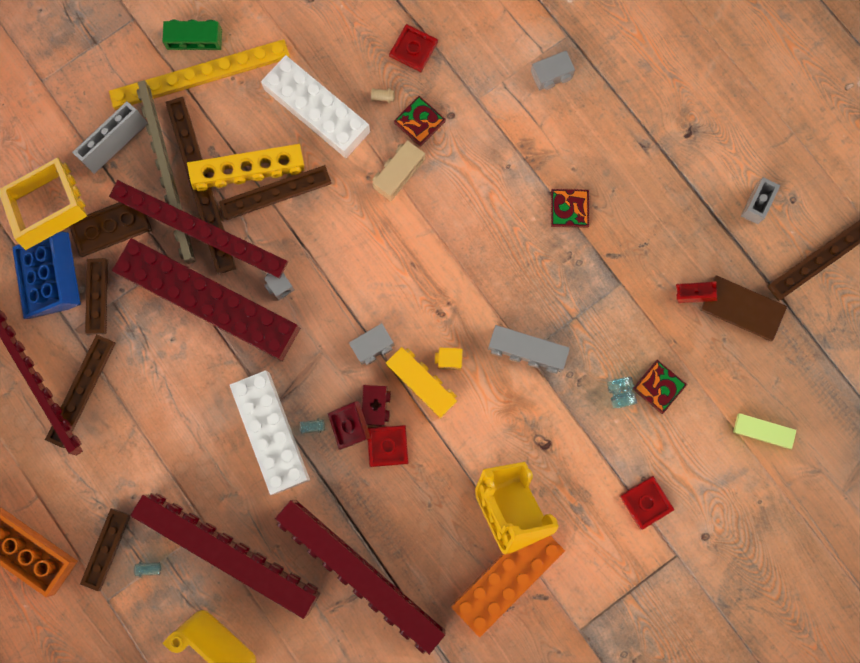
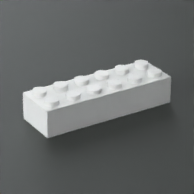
[261,55,370,158]
[229,370,310,495]

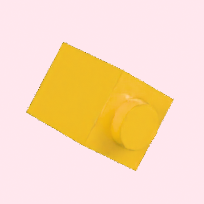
[435,347,463,370]

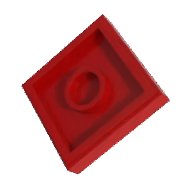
[389,24,438,72]
[368,425,409,467]
[619,476,675,530]

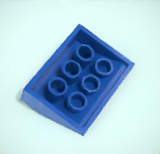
[12,231,81,319]

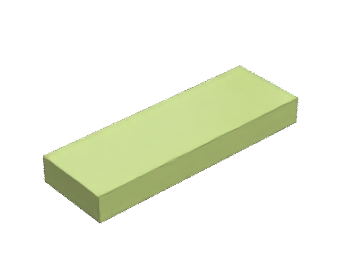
[733,413,797,449]

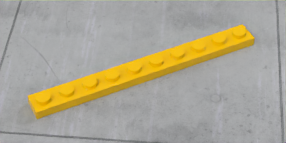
[109,39,290,110]

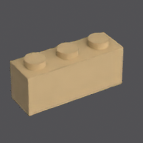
[372,140,425,201]

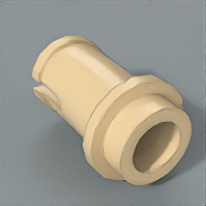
[371,88,395,103]

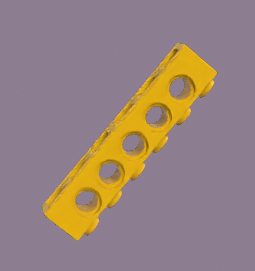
[187,144,304,191]

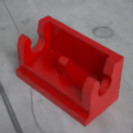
[676,281,718,303]

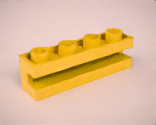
[385,347,457,419]

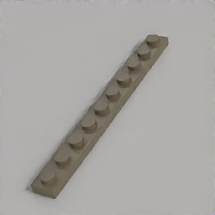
[137,80,196,264]

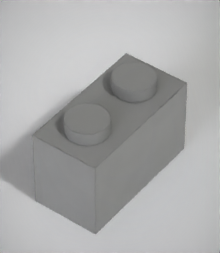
[531,51,575,91]
[741,177,780,224]
[349,323,395,365]

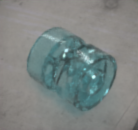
[607,377,638,409]

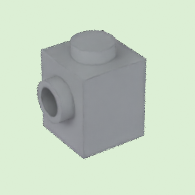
[264,273,295,300]

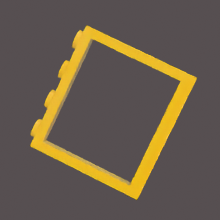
[0,157,87,250]

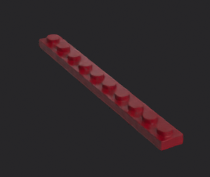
[109,180,288,279]
[0,310,83,456]

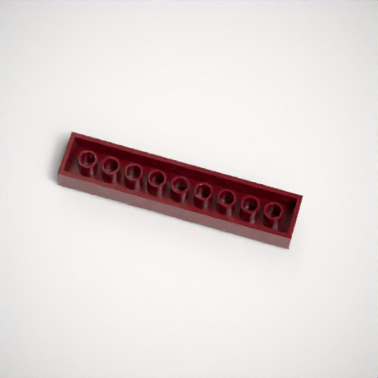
[112,238,301,362]
[130,493,321,619]
[275,500,445,655]

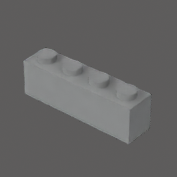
[72,101,148,174]
[488,325,570,374]

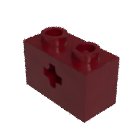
[362,385,391,426]

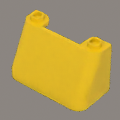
[475,462,559,554]
[162,610,256,663]

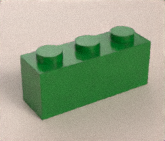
[162,19,222,50]

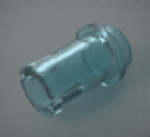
[300,418,325,434]
[134,562,161,578]

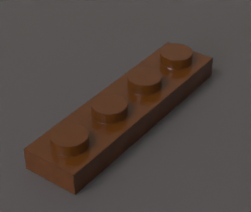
[85,258,108,335]
[80,508,130,591]

